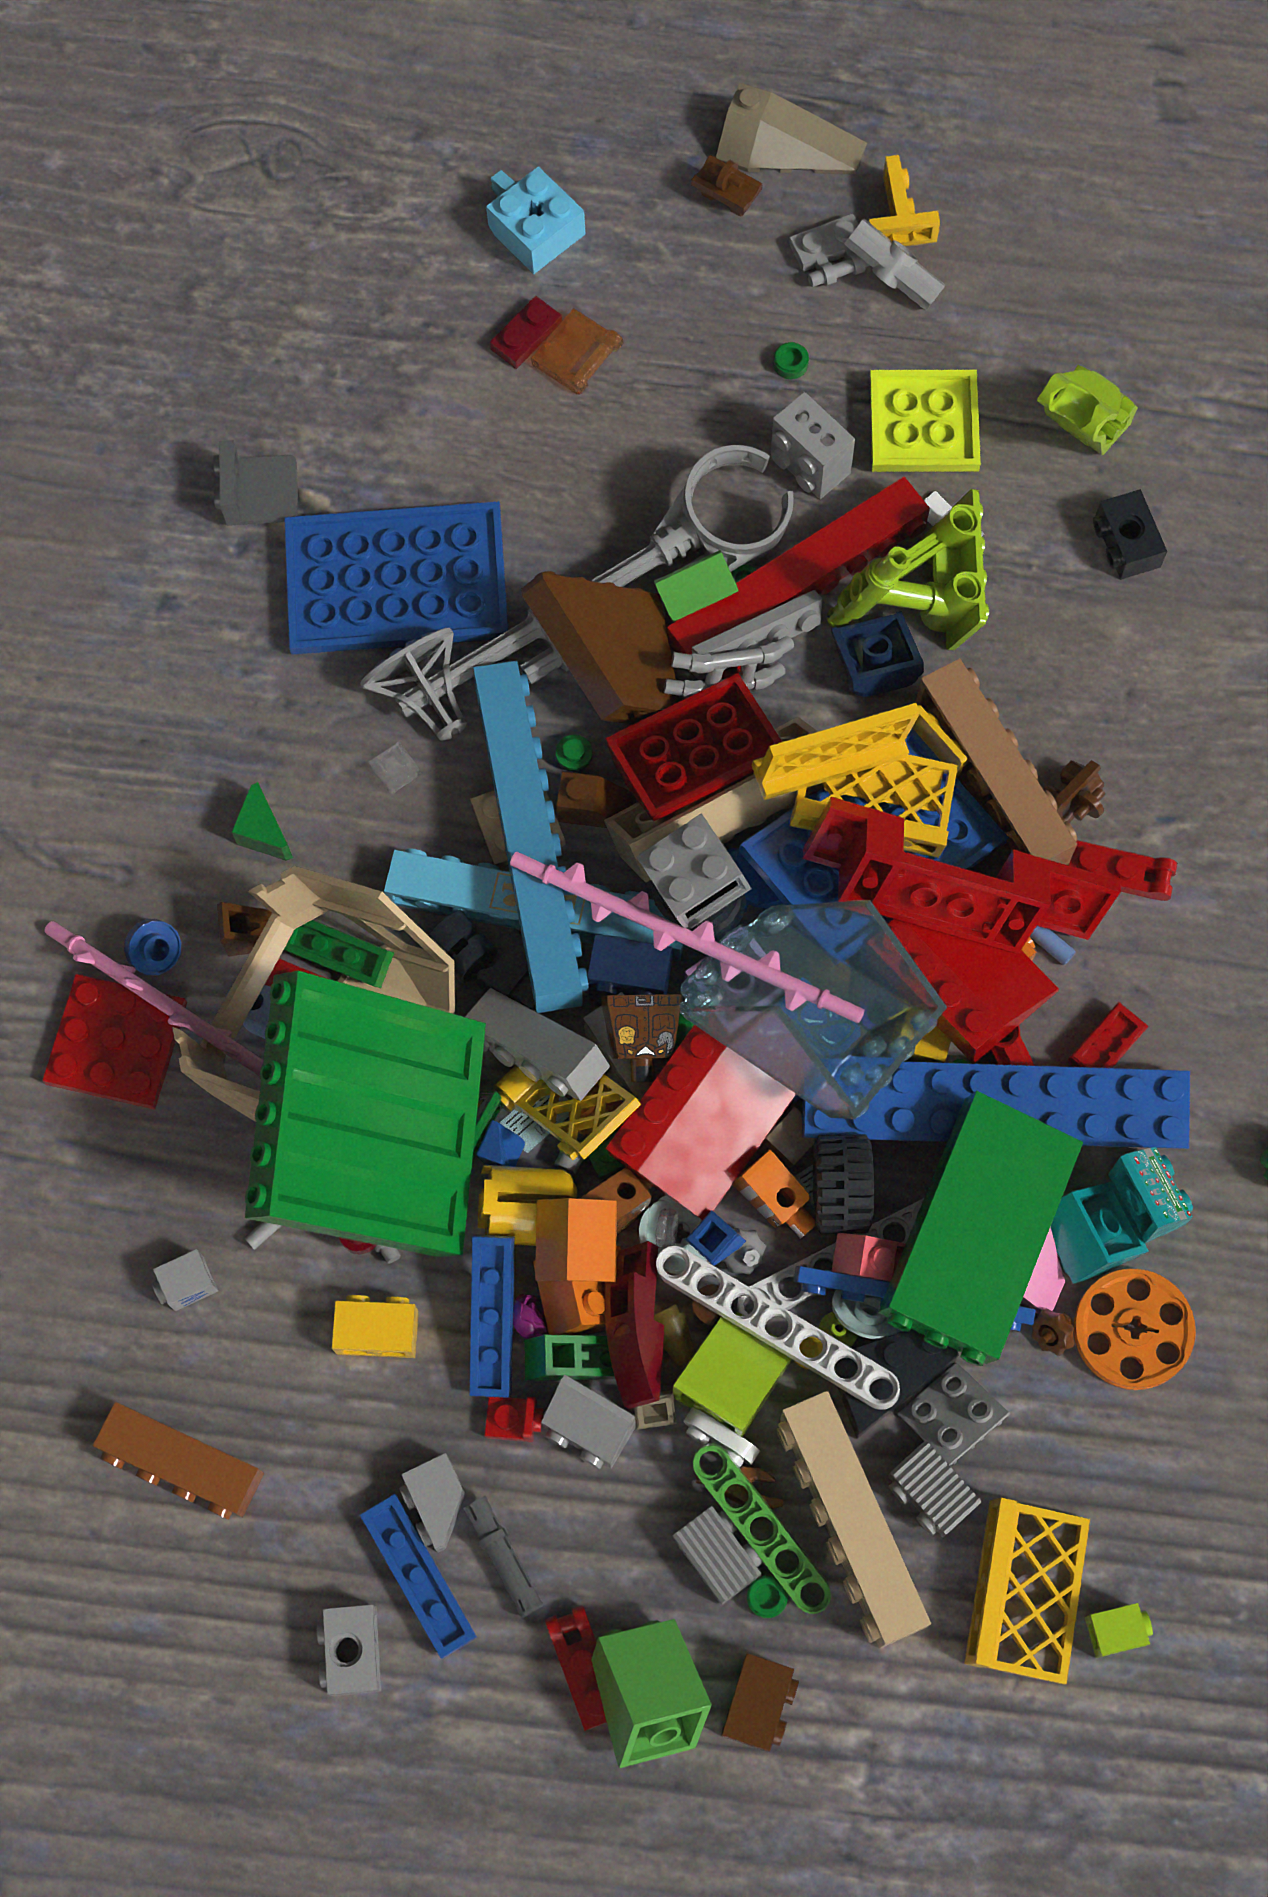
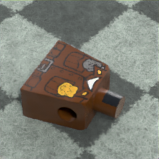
[601,994,681,1082]

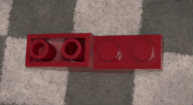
[605,1241,665,1409]

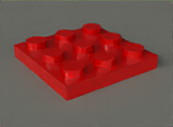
[42,974,187,1110]

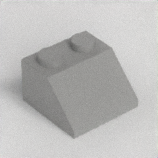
[541,1374,636,1469]

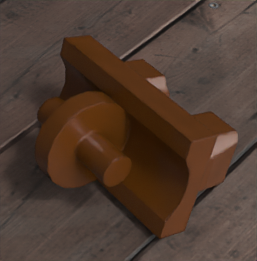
[691,155,762,217]
[1043,760,1105,823]

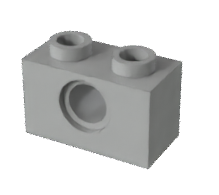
[317,1605,381,1696]

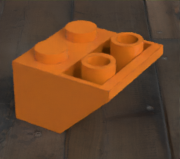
[533,1246,621,1336]

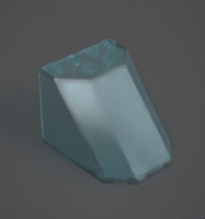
[680,900,947,1119]

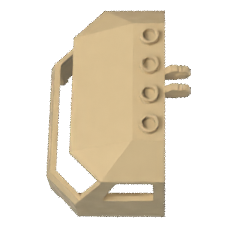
[172,866,455,1122]

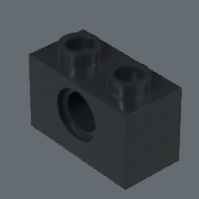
[1093,489,1167,580]

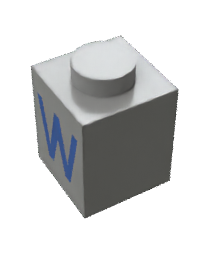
[152,1249,218,1311]

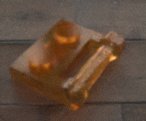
[531,308,624,395]

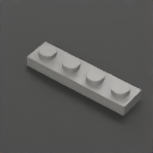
[691,590,823,680]

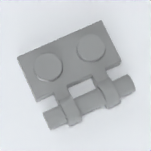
[789,214,870,287]

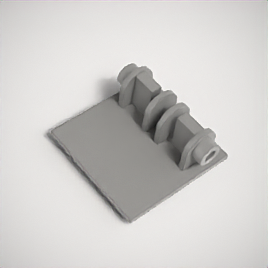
[897,1362,1010,1466]

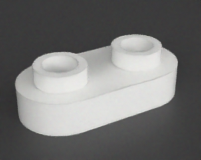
[683,1407,760,1467]

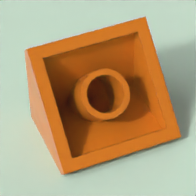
[535,1198,617,1282]

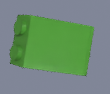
[592,1619,712,1768]

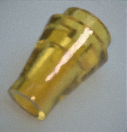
[654,1304,696,1367]

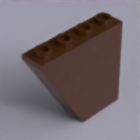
[521,571,680,725]

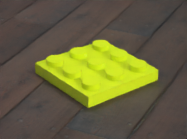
[870,370,981,472]

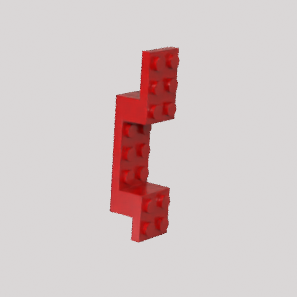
[803,797,1121,954]

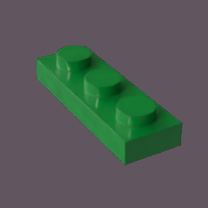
[284,920,394,988]

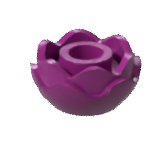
[513,1294,548,1339]

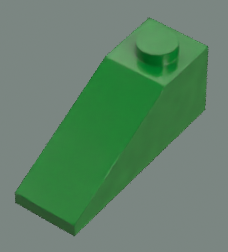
[524,1335,615,1381]

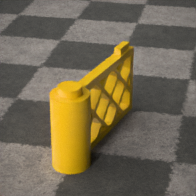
[494,1065,641,1160]

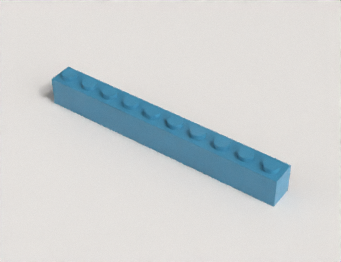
[473,661,589,1013]

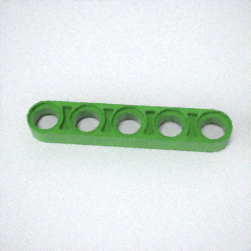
[693,1443,831,1614]

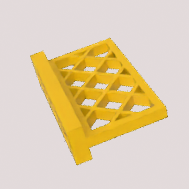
[751,703,920,800]
[790,733,958,858]
[964,1497,1090,1684]

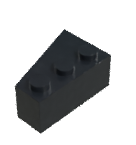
[834,1329,959,1439]

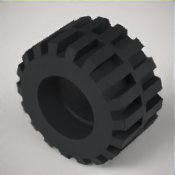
[813,1134,874,1234]

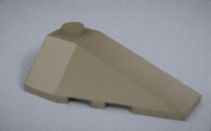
[716,82,867,174]

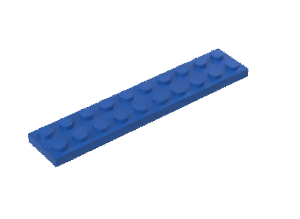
[802,1058,1190,1149]

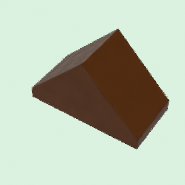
[217,902,272,957]

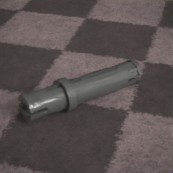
[463,1496,544,1618]

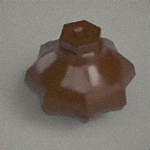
[1031,1308,1075,1356]

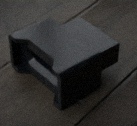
[475,928,536,1012]

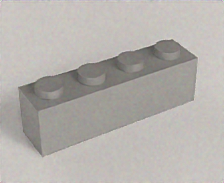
[465,988,610,1101]

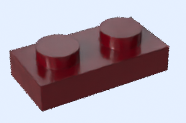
[490,296,563,369]

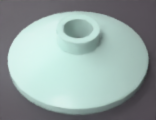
[832,1290,903,1340]

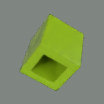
[1084,1603,1153,1658]

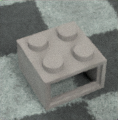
[771,392,855,500]
[636,813,751,930]

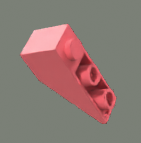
[831,1233,906,1282]

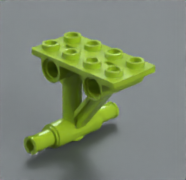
[827,489,989,651]

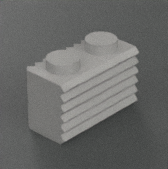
[887,1440,981,1538]
[673,1506,762,1606]

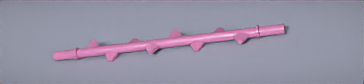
[510,852,865,1024]
[45,921,264,1076]

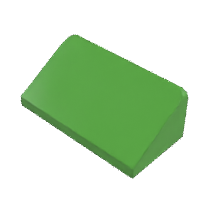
[654,550,738,621]

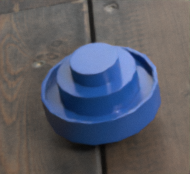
[124,919,182,975]

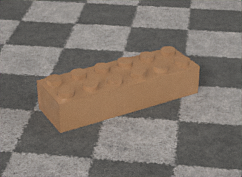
[916,658,1077,865]

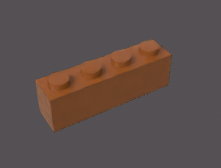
[93,1402,264,1520]

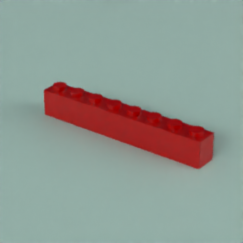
[667,476,930,675]

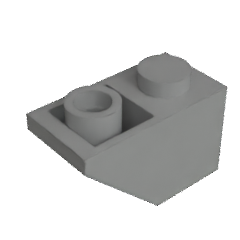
[399,1453,466,1553]

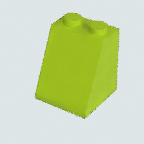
[673,1312,792,1437]

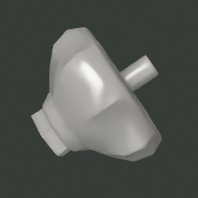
[722,1228,766,1275]

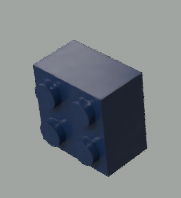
[587,934,672,1007]

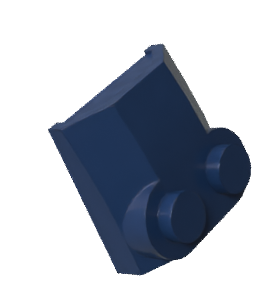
[831,611,924,697]

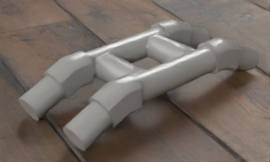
[663,636,794,698]

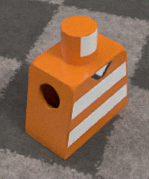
[733,1150,815,1239]

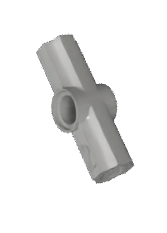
[844,218,945,310]

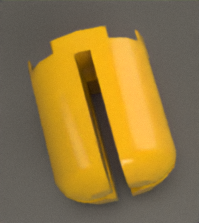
[477,1165,577,1246]

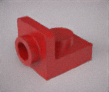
[485,1397,544,1442]

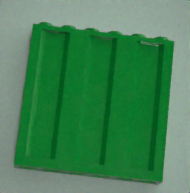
[245,971,486,1257]

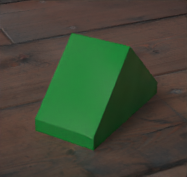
[232,782,293,861]

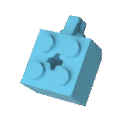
[486,166,586,274]

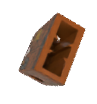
[580,1167,657,1235]

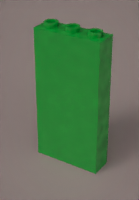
[878,1091,1083,1366]

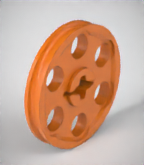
[1073,1269,1196,1390]

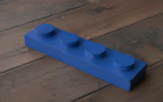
[469,1234,515,1398]
[360,1494,478,1659]

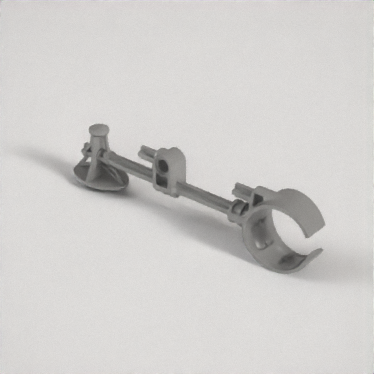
[360,445,793,741]

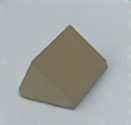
[634,1389,677,1430]

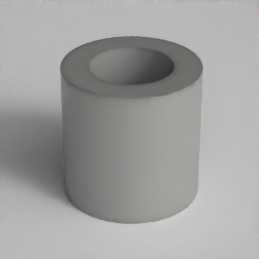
[554,1151,583,1176]

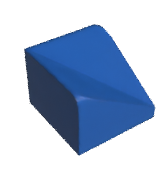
[476,1120,525,1167]
[685,1210,746,1266]

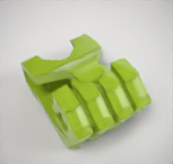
[1037,365,1138,455]

